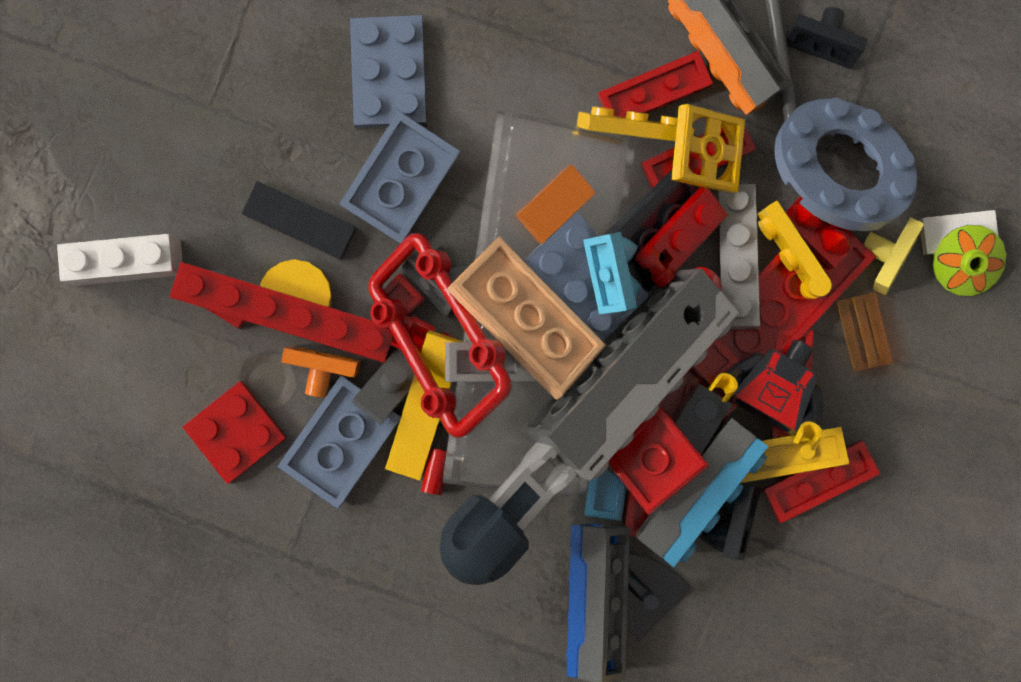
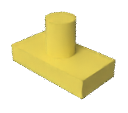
[863,217,924,296]

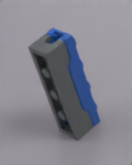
[566,523,630,682]

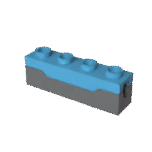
[635,416,768,567]

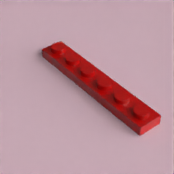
[169,262,393,363]

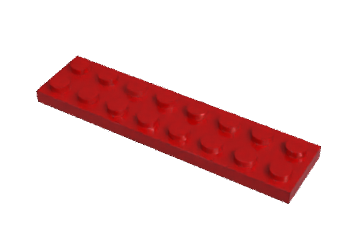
[658,242,876,427]

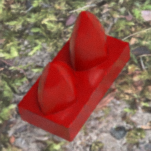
[785,196,860,269]

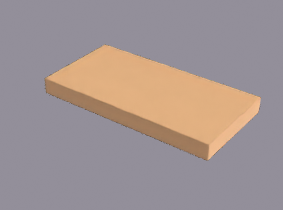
[447,236,606,400]

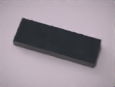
[241,181,357,261]

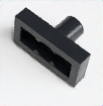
[786,7,868,69]

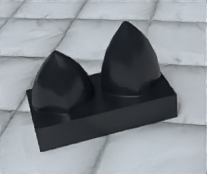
[699,483,762,560]

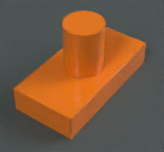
[281,346,362,398]

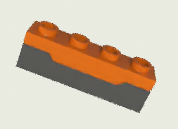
[667,0,792,115]

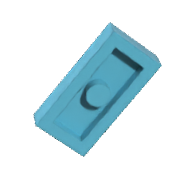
[583,232,641,315]

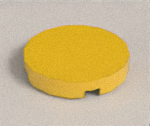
[260,259,332,307]

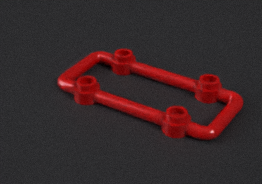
[368,233,512,438]

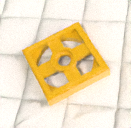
[672,104,745,193]

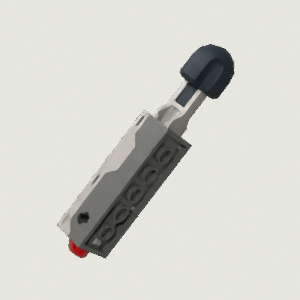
[440,267,739,585]

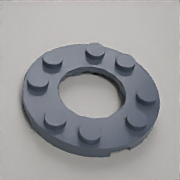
[775,98,917,231]

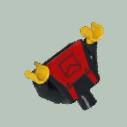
[709,340,823,450]

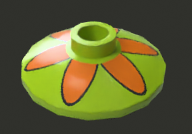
[933,224,1007,296]

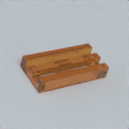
[837,292,893,372]

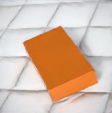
[515,164,596,244]

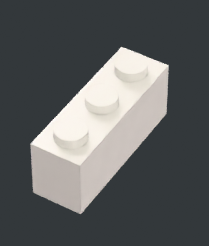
[57,234,182,286]

